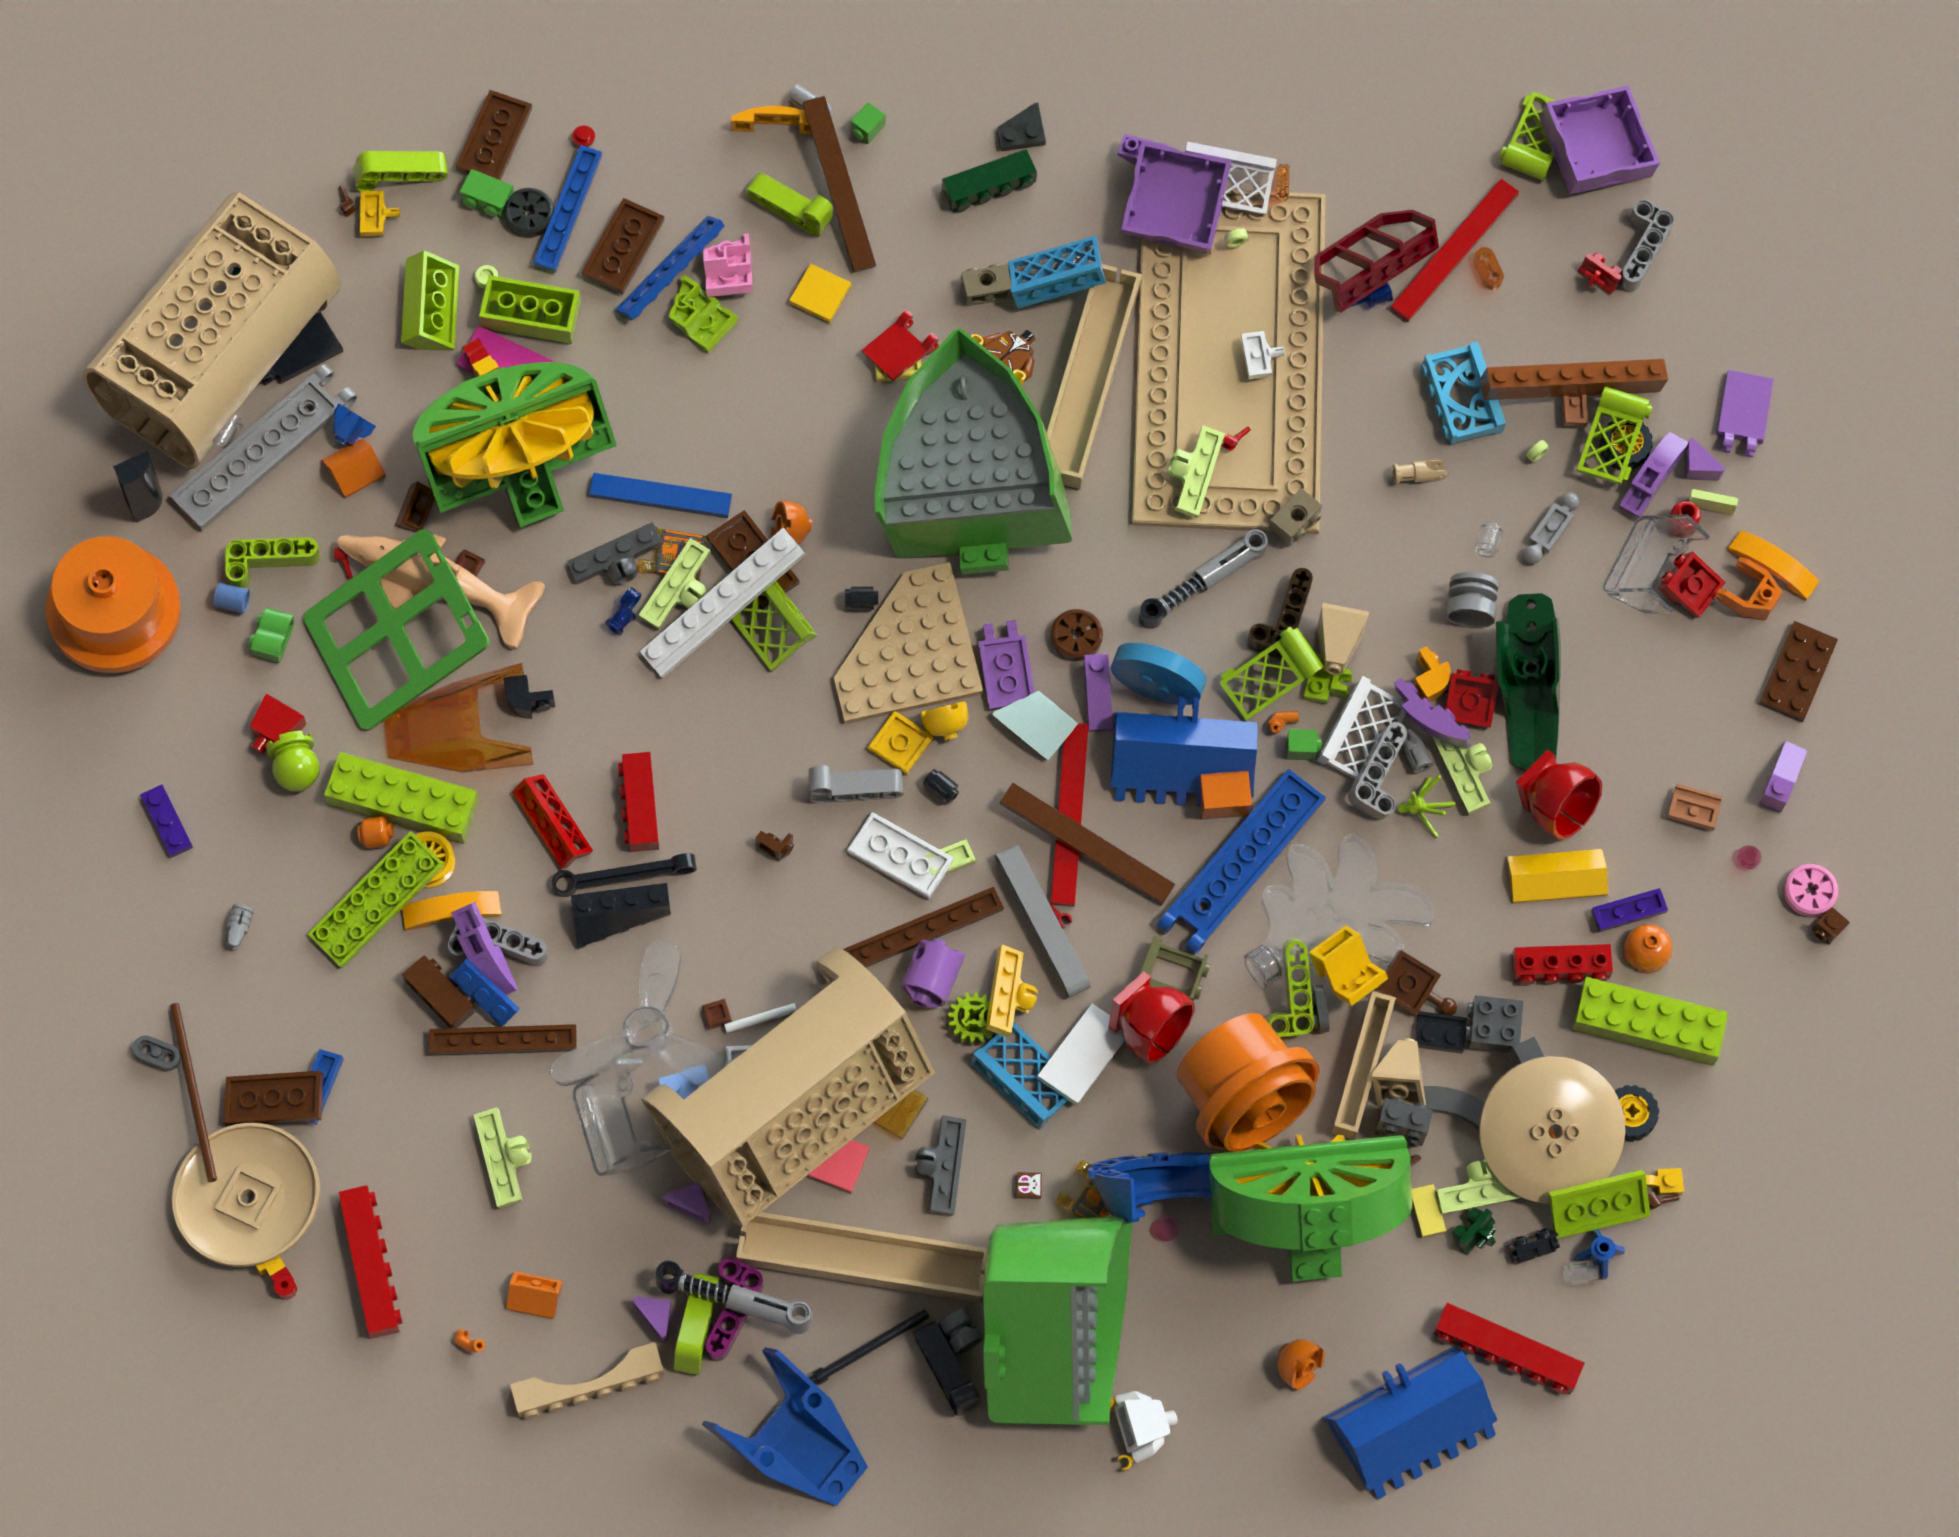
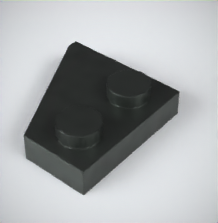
[997,102,1046,151]

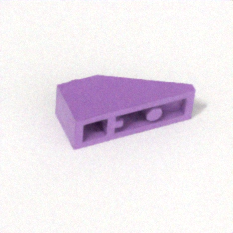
[1083,654,1113,732]
[1759,741,1808,813]

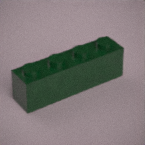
[942,149,1037,212]

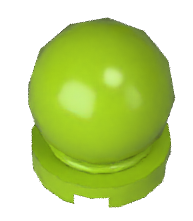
[265,731,320,792]

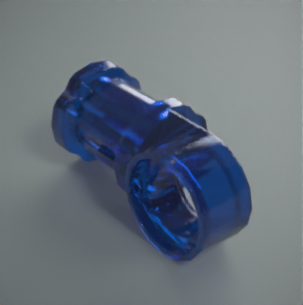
[1351,283,1393,308]
[605,587,642,636]

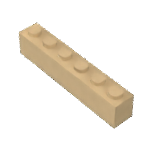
[1331,991,1396,1140]

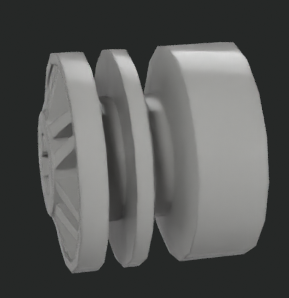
[1446,572,1499,628]

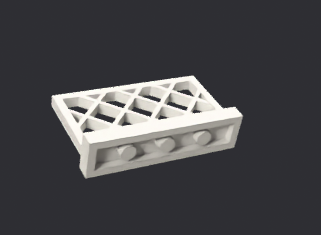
[1184,142,1277,215]
[1316,676,1405,779]

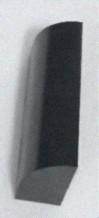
[113,450,163,523]

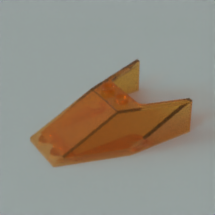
[385,663,534,773]

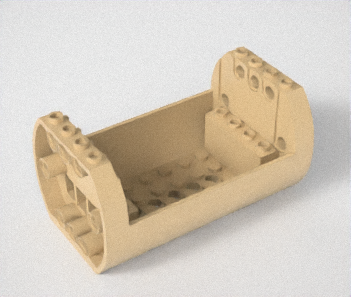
[83,192,341,469]
[641,947,935,1226]

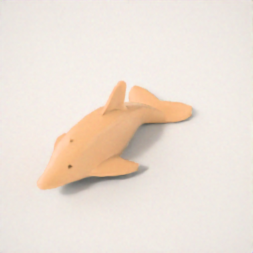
[337,534,545,649]

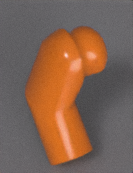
[1267,711,1299,734]
[454,1329,485,1353]

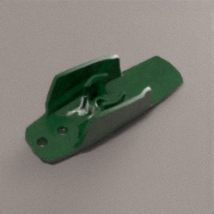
[1496,593,1561,771]

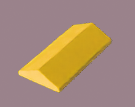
[1507,849,1608,903]

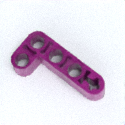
[706,1258,763,1361]

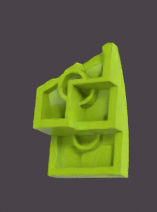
[669,275,739,353]

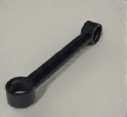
[552,853,697,897]

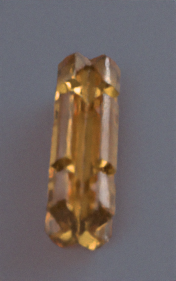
[1276,164,1290,201]

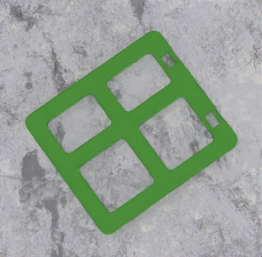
[304,529,489,730]

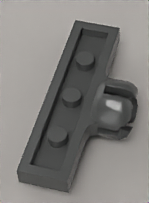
[567,522,663,584]
[914,1115,967,1216]

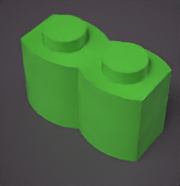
[248,607,295,663]

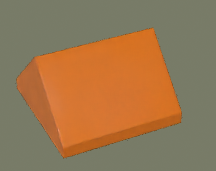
[322,438,386,498]
[1200,771,1252,819]

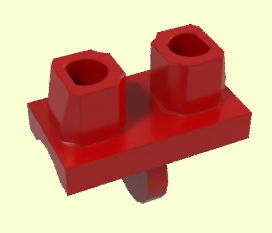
[1578,252,1623,294]

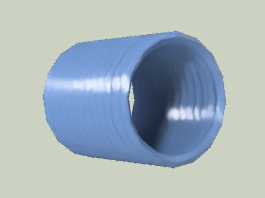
[213,582,250,614]

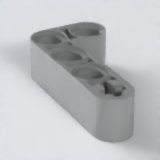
[1619,200,1674,292]
[1348,722,1407,820]
[809,766,904,803]
[448,917,548,966]

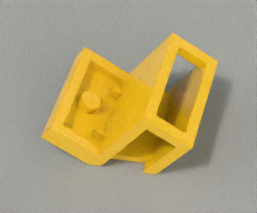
[1309,925,1388,1006]

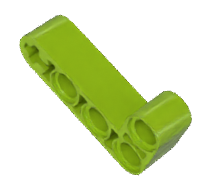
[353,151,448,191]
[745,173,833,236]
[225,537,321,588]
[1266,938,1314,1037]
[674,1273,720,1375]

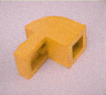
[1413,646,1451,703]

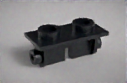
[1506,1228,1560,1264]

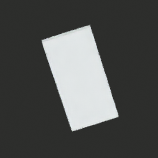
[847,812,954,899]
[1037,1004,1125,1106]

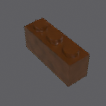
[402,955,475,1028]

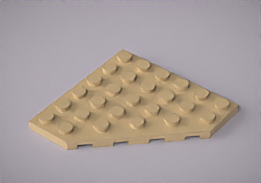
[834,562,983,724]

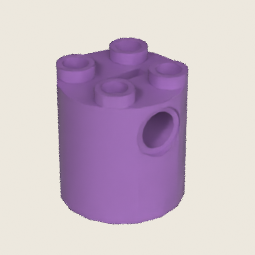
[901,938,965,1008]

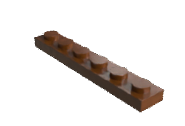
[429,1024,577,1055]

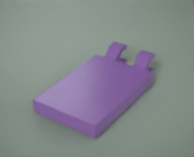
[1717,370,1773,457]
[978,620,1034,711]

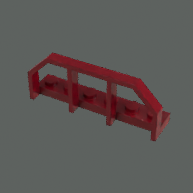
[1314,209,1439,313]

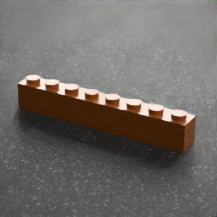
[1480,359,1668,400]

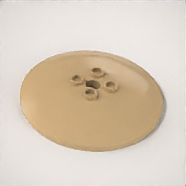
[1479,1056,1625,1204]
[172,1123,320,1267]

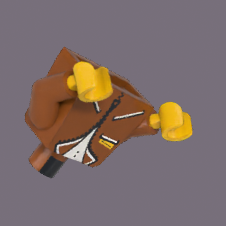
[971,330,1036,386]

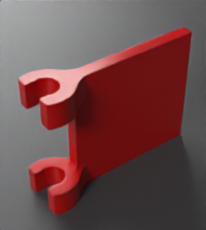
[862,310,939,382]

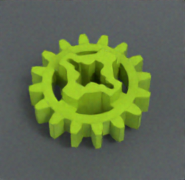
[948,991,992,1045]

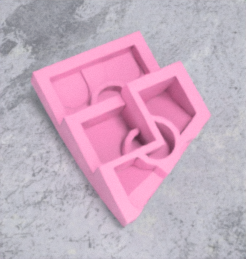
[703,233,753,297]

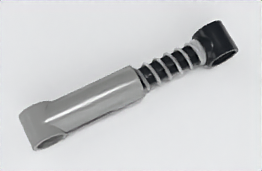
[1139,529,1268,629]
[656,1261,811,1334]

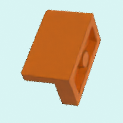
[506,1271,563,1318]

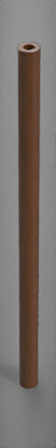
[170,1003,217,1182]

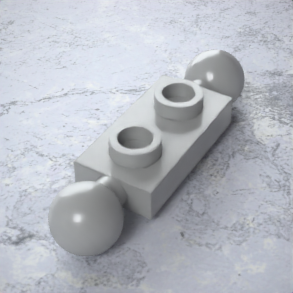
[1523,492,1579,564]

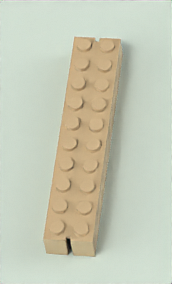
[1047,264,1142,489]
[736,1212,987,1304]

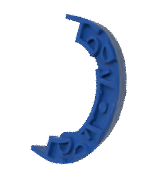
[1088,1152,1214,1223]

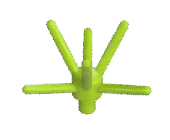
[1398,775,1456,838]

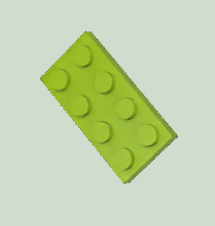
[1548,1170,1651,1239]

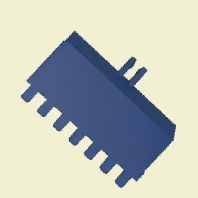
[1110,697,1258,807]
[1323,1347,1498,1499]

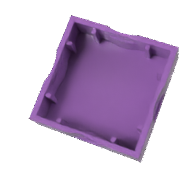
[1539,86,1660,194]
[1121,141,1231,254]

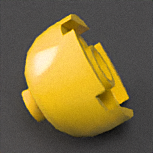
[920,701,969,741]

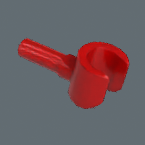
[1221,426,1251,451]
[334,547,353,579]
[1048,901,1072,929]

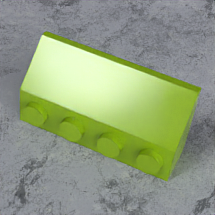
[401,251,459,351]

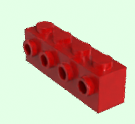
[1511,944,1613,985]

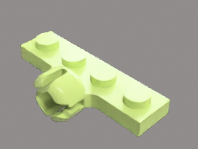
[1168,426,1225,519]
[639,538,711,629]
[1432,736,1492,815]
[474,1107,532,1209]
[1436,1160,1522,1214]

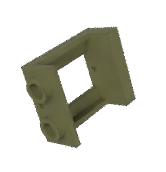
[1140,936,1211,1001]

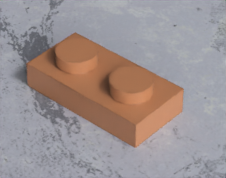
[1562,395,1588,427]

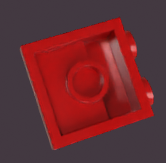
[1658,551,1726,618]
[1445,669,1498,728]

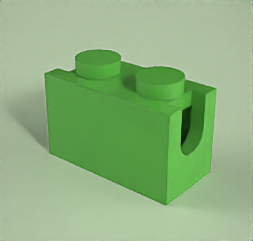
[460,169,514,218]

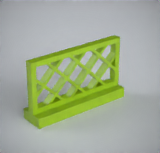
[732,581,817,671]

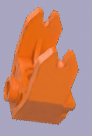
[1715,556,1782,621]

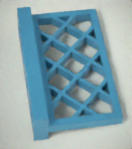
[1008,236,1106,309]
[970,1022,1069,1129]

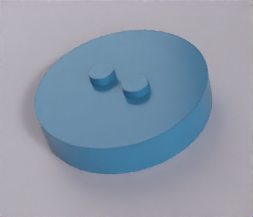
[1110,643,1207,705]

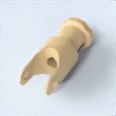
[1392,460,1448,484]

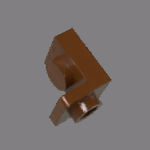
[756,831,794,861]
[1812,907,1850,945]

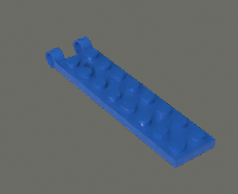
[1156,769,1326,955]

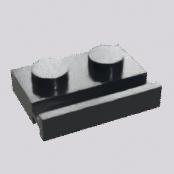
[1415,1011,1467,1054]

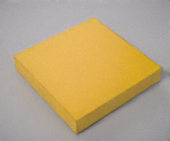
[789,264,851,323]
[868,711,934,775]

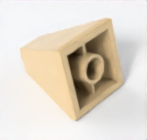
[1316,603,1369,675]
[1371,1038,1426,1106]

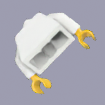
[1110,1391,1177,1471]

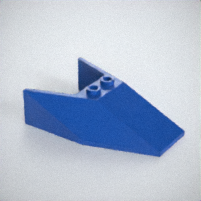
[701,1347,868,1506]

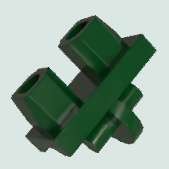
[1452,1207,1496,1255]

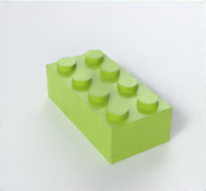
[479,275,581,344]

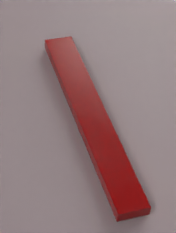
[1391,178,1520,322]
[1051,723,1089,907]

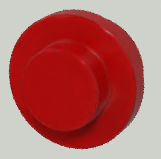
[572,125,595,147]

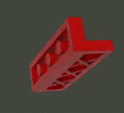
[512,774,593,869]

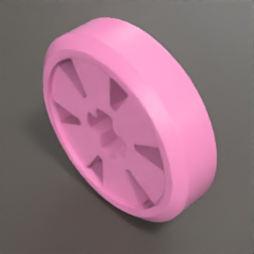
[1784,864,1838,917]

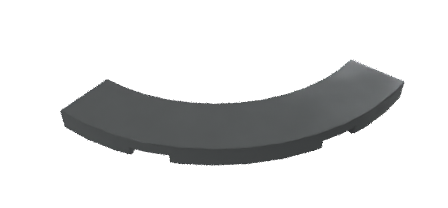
[1424,1086,1484,1130]

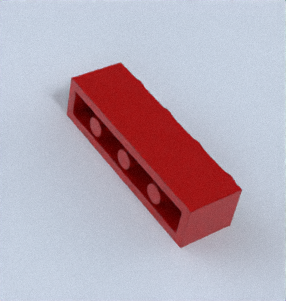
[618,752,659,852]

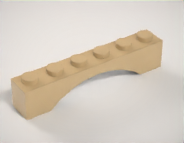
[510,1342,664,1419]

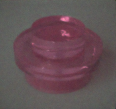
[1737,845,1761,869]
[1154,1216,1179,1241]

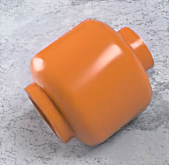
[357,816,394,849]

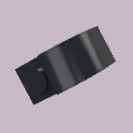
[503,675,555,719]

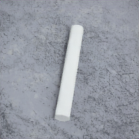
[724,1003,797,1033]

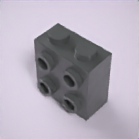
[1465,995,1523,1053]
[1375,1097,1433,1147]

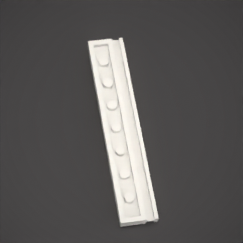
[640,528,806,678]

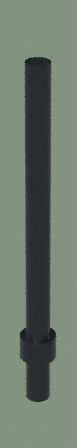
[808,1309,930,1385]

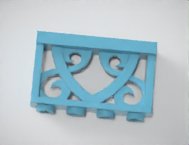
[1421,342,1506,445]

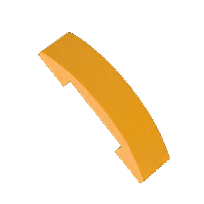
[731,106,812,134]
[1728,531,1820,600]
[402,891,501,931]

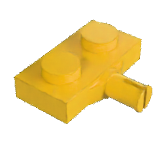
[360,191,400,237]

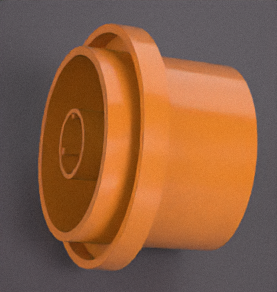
[46,536,181,673]
[1176,1013,1320,1152]

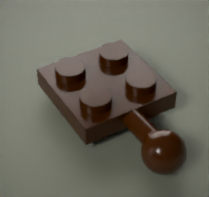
[1374,949,1457,1016]

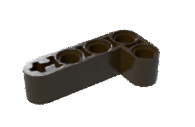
[1248,568,1313,658]

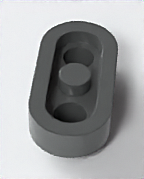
[1311,985,1330,1033]
[133,1036,181,1071]

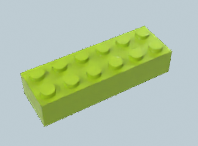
[324,752,479,844]
[1572,977,1728,1065]

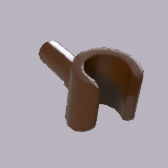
[339,185,356,216]
[1648,1192,1680,1210]

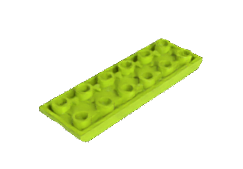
[308,831,444,968]

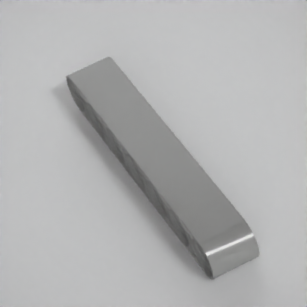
[995,844,1091,998]

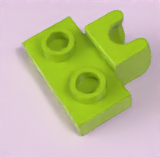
[1304,654,1353,704]

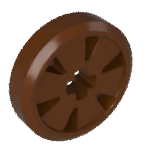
[1051,609,1103,661]

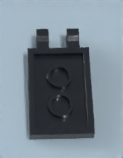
[261,312,343,385]

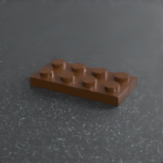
[456,90,533,180]
[582,198,665,294]
[706,510,800,609]
[1759,621,1838,722]
[223,1070,324,1126]

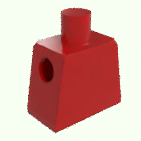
[250,693,307,755]

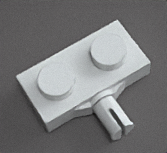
[1241,331,1285,379]

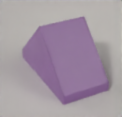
[1685,437,1725,481]
[663,1182,711,1225]
[632,1297,672,1343]

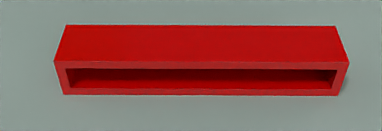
[338,1185,403,1339]
[1433,1302,1585,1395]

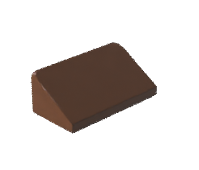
[395,481,435,532]

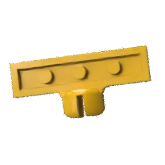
[986,945,1038,1037]

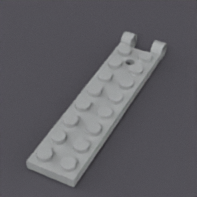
[170,364,358,530]

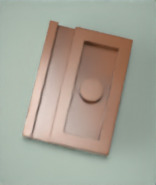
[1667,784,1723,831]

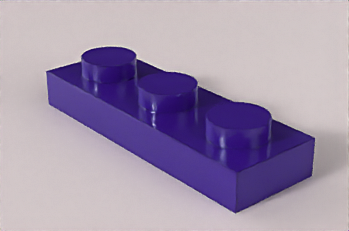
[140,784,193,858]
[1591,888,1668,932]

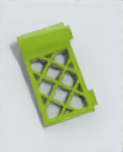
[1499,92,1557,181]
[1577,386,1653,485]
[1220,627,1325,721]

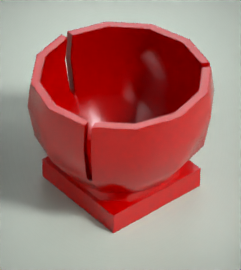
[1516,750,1603,839]
[1108,971,1195,1063]

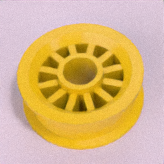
[415,832,455,888]

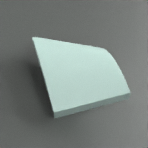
[992,691,1078,760]

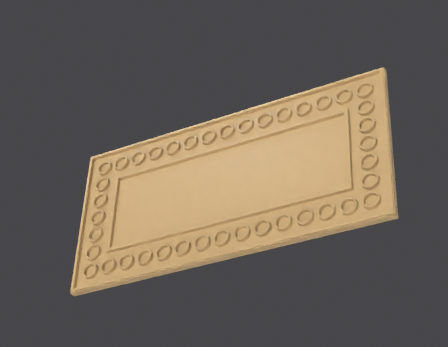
[1132,189,1326,534]

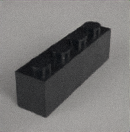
[571,883,671,949]

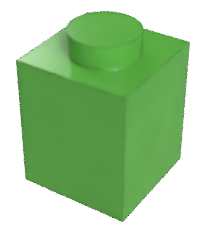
[851,102,886,144]
[1287,729,1322,760]

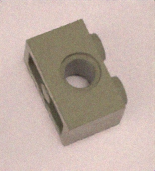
[961,264,1012,307]
[1268,488,1322,546]

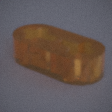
[1473,247,1504,290]

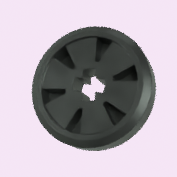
[503,188,554,237]

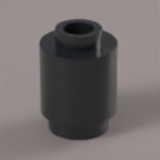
[845,586,878,610]
[923,769,959,804]

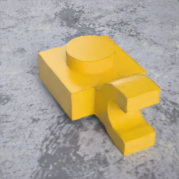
[1646,1168,1684,1195]

